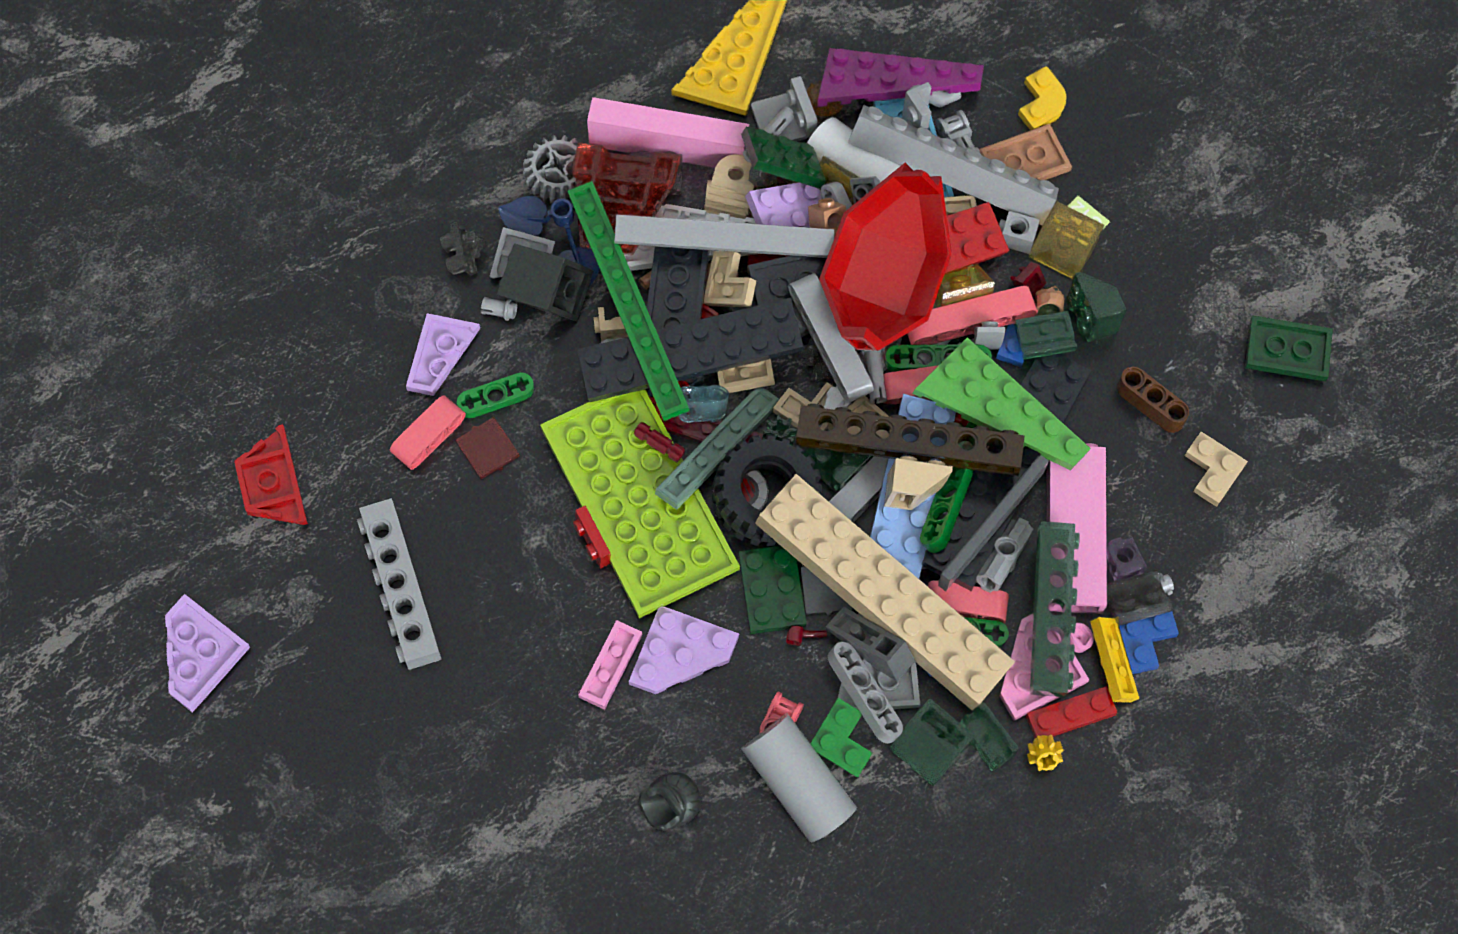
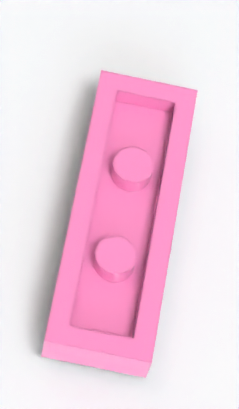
[579,620,642,710]

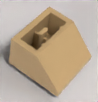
[884,456,952,510]

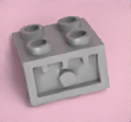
[751,76,817,141]

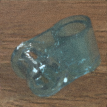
[679,385,729,423]

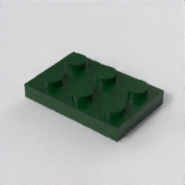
[741,126,826,189]
[1245,315,1333,381]
[738,546,807,634]

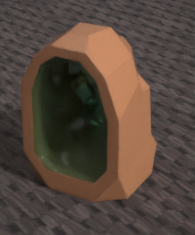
[1034,286,1064,320]

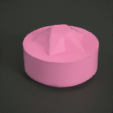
[1064,623,1094,653]

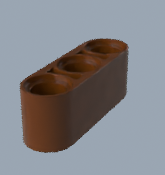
[1117,366,1189,433]

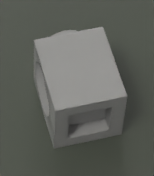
[999,211,1040,254]

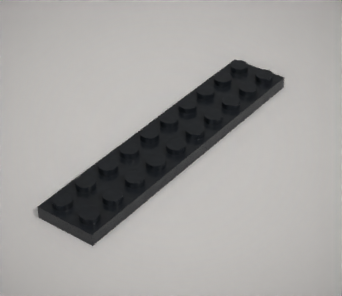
[921,346,1091,591]

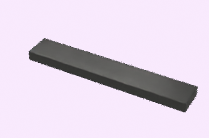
[938,456,1049,591]

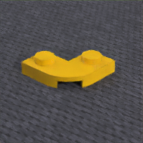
[1018,66,1066,131]

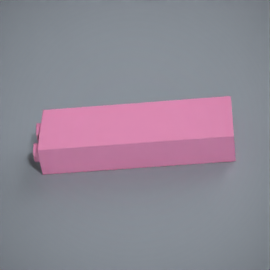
[587,97,749,171]
[1046,443,1107,614]

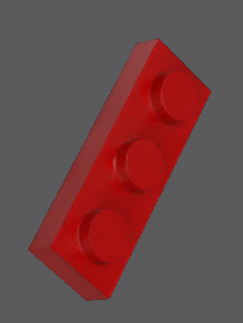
[1026,686,1118,738]

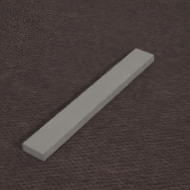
[615,215,835,258]

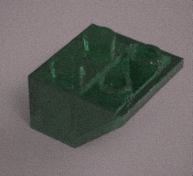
[1066,272,1127,342]
[890,699,974,787]

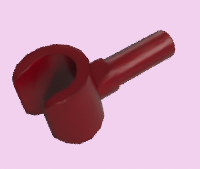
[786,626,827,646]

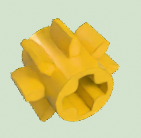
[1027,735,1063,771]

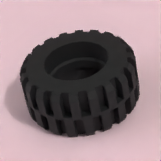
[712,434,822,546]

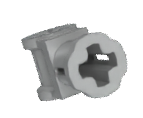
[936,110,980,153]

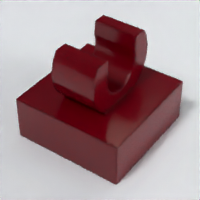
[1010,262,1046,297]

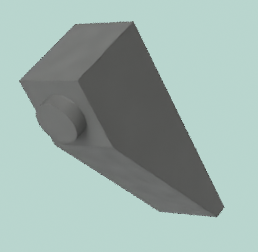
[826,606,915,681]

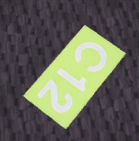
[1064,196,1110,236]

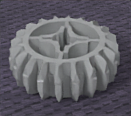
[523,135,594,203]

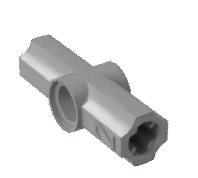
[976,518,1034,593]

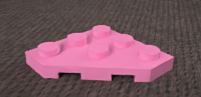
[1000,607,1089,721]

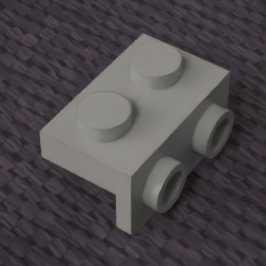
[902,82,931,130]

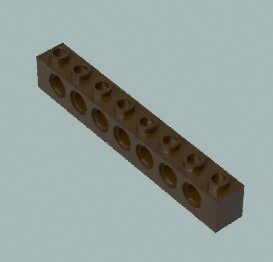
[796,403,1025,476]

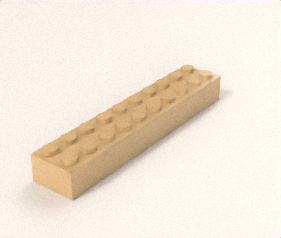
[755,474,1015,710]

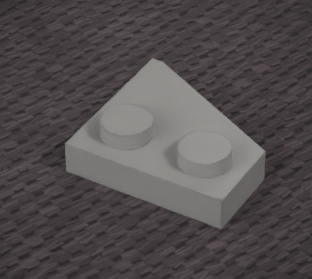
[490,227,555,279]

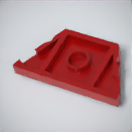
[234,424,308,525]

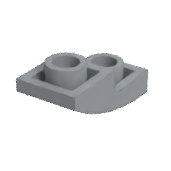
[971,322,1005,350]

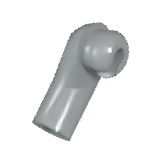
[929,90,961,107]

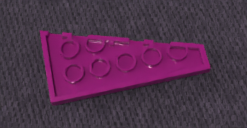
[818,48,984,107]

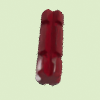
[634,422,685,462]

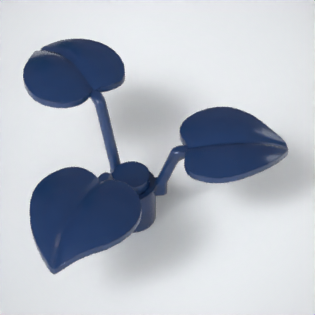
[498,176,619,286]

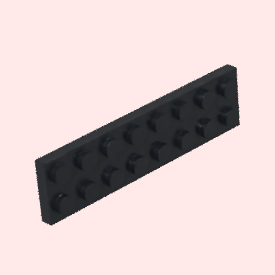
[577,298,804,402]

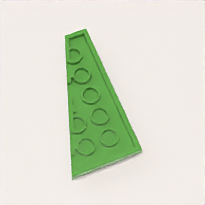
[912,337,1091,470]

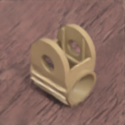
[705,154,757,219]

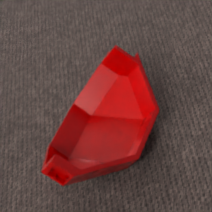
[819,163,952,351]

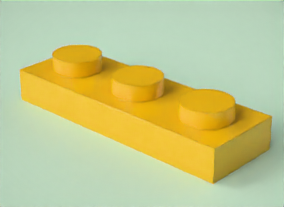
[1090,617,1139,703]

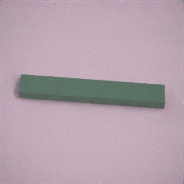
[655,387,780,510]

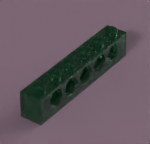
[1029,521,1080,697]

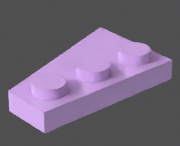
[406,313,480,396]

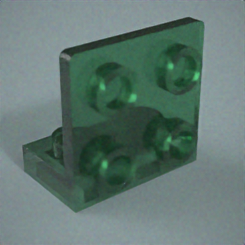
[803,429,874,494]

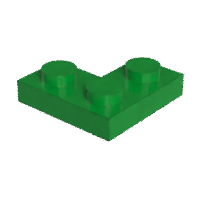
[810,698,872,778]

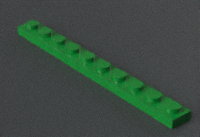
[567,181,690,421]

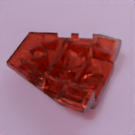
[572,142,680,256]

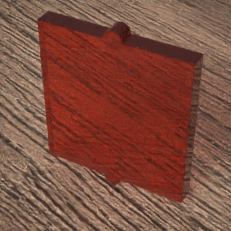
[455,417,519,479]

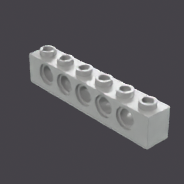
[357,498,442,670]

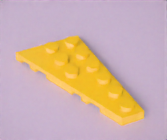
[672,0,787,116]

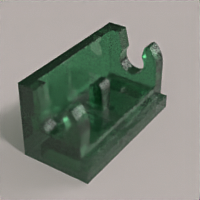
[958,702,1019,772]

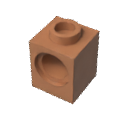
[808,198,846,238]

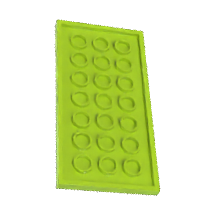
[540,389,740,618]

